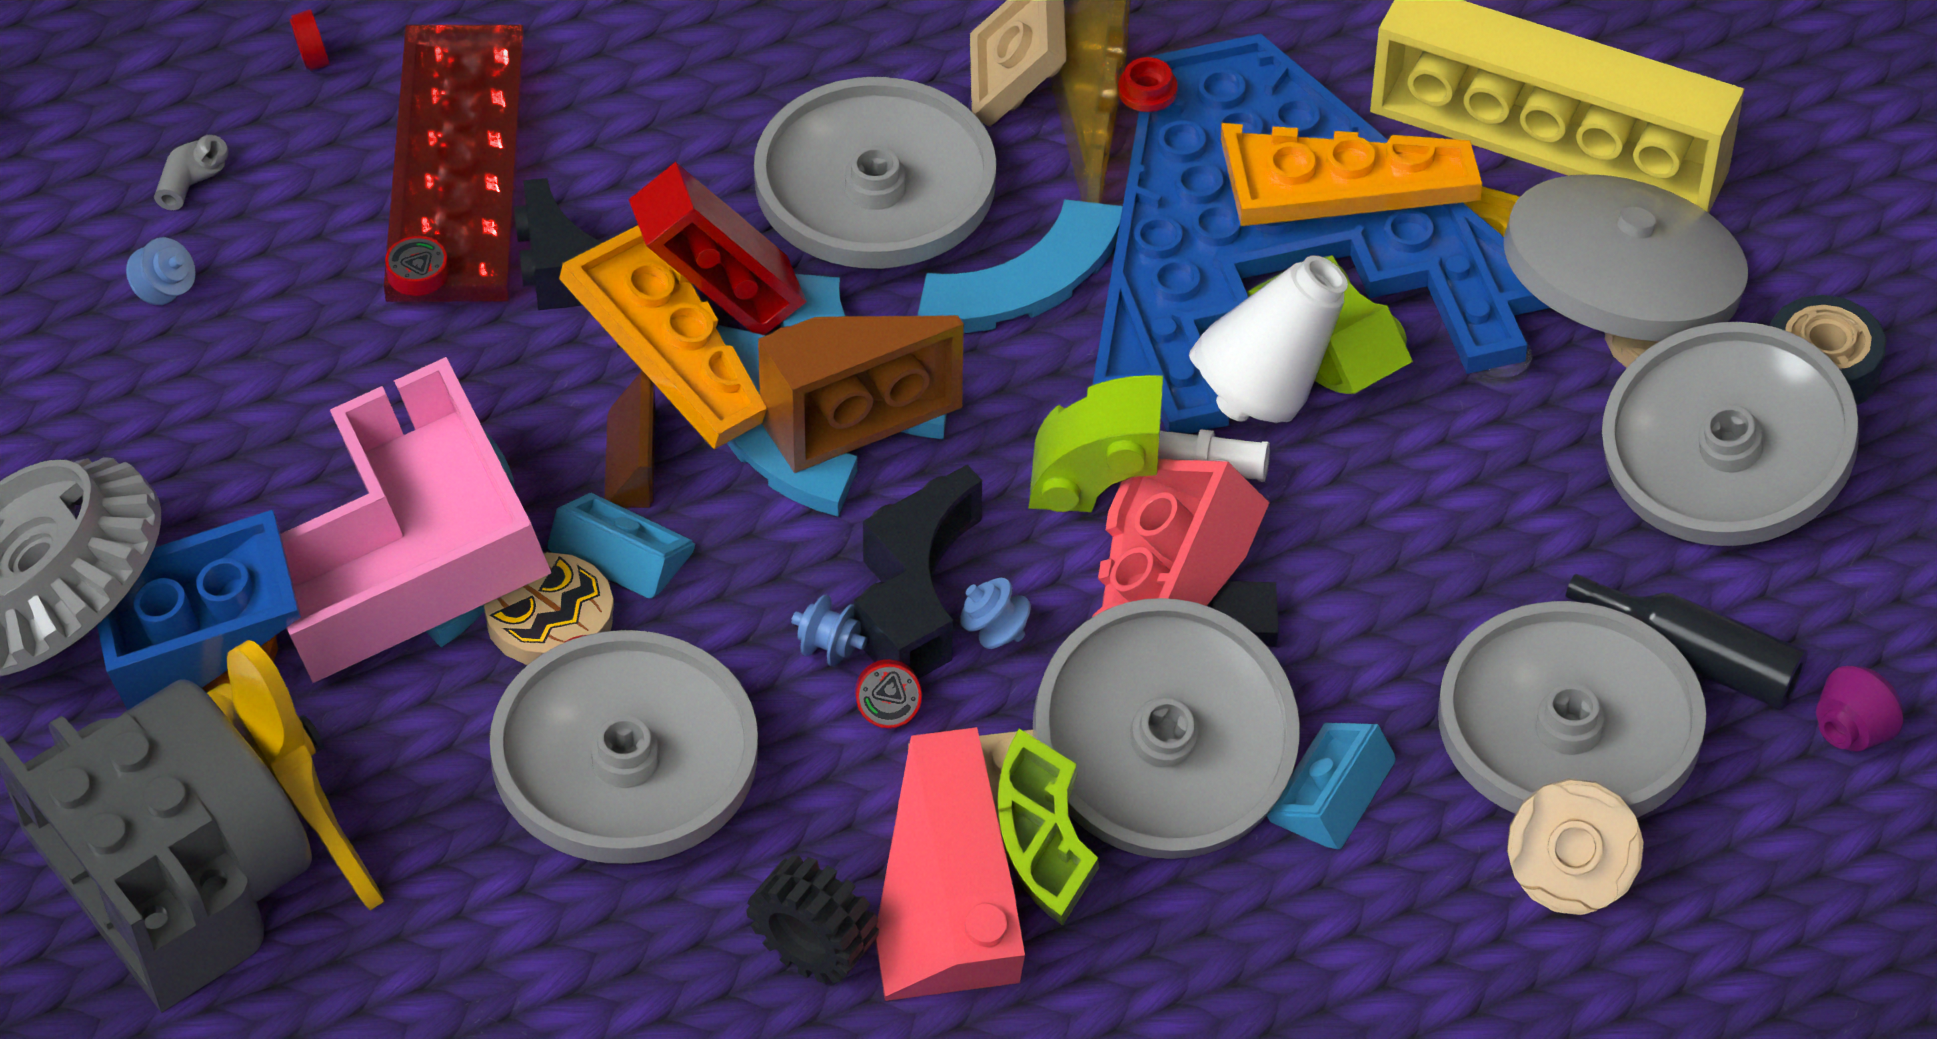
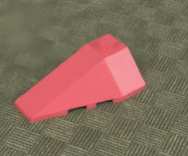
[1092,459,1270,617]
[875,727,1025,1001]

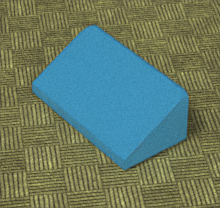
[548,493,695,598]
[1267,723,1396,849]

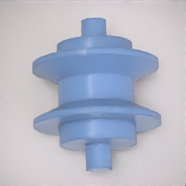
[126,237,195,305]
[960,578,1031,649]
[791,595,867,667]

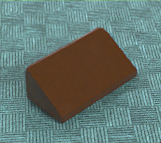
[604,371,656,508]

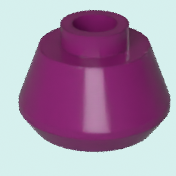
[1816,666,1903,752]

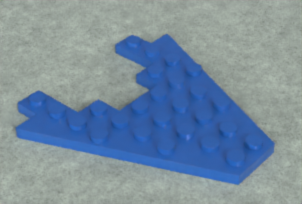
[1093,33,1550,434]

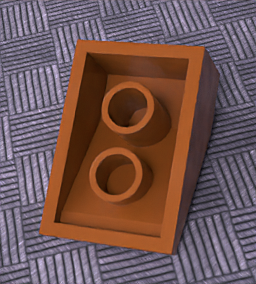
[758,315,964,473]

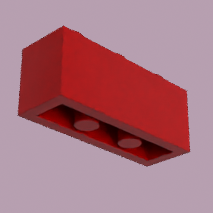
[628,162,807,335]

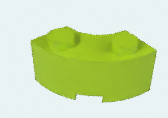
[1247,255,1413,394]
[1029,375,1163,512]
[998,728,1099,925]

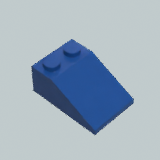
[97,509,301,710]

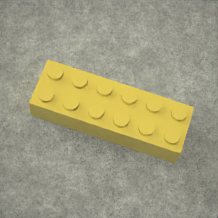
[1370,0,1744,213]

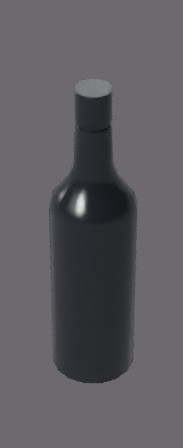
[1566,574,1808,710]

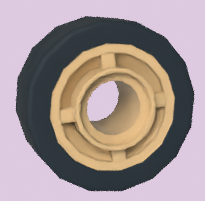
[1770,295,1887,406]

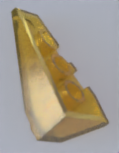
[1051,0,1131,204]

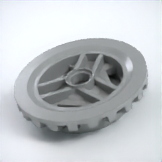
[0,457,161,676]

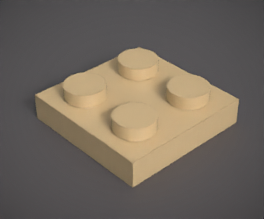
[970,0,1067,127]

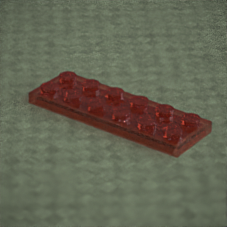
[384,25,525,302]

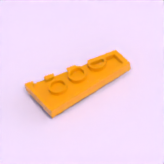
[1221,123,1482,226]
[559,225,767,449]

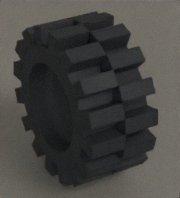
[746,855,879,983]

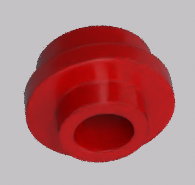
[1118,57,1178,112]

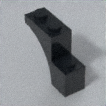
[514,178,621,348]
[854,464,982,679]

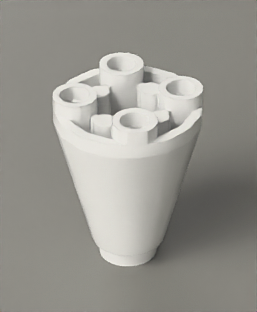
[1189,256,1348,423]

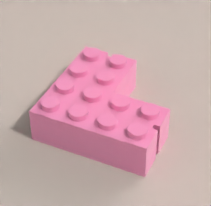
[281,357,551,683]

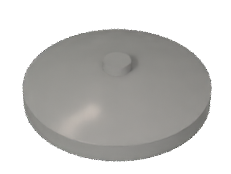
[754,77,996,268]
[1503,174,1748,341]
[1602,322,1859,546]
[1033,598,1299,859]
[1438,601,1706,818]
[490,630,758,864]

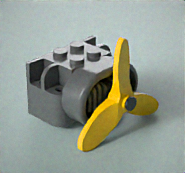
[0,640,384,1013]

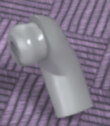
[154,135,229,210]

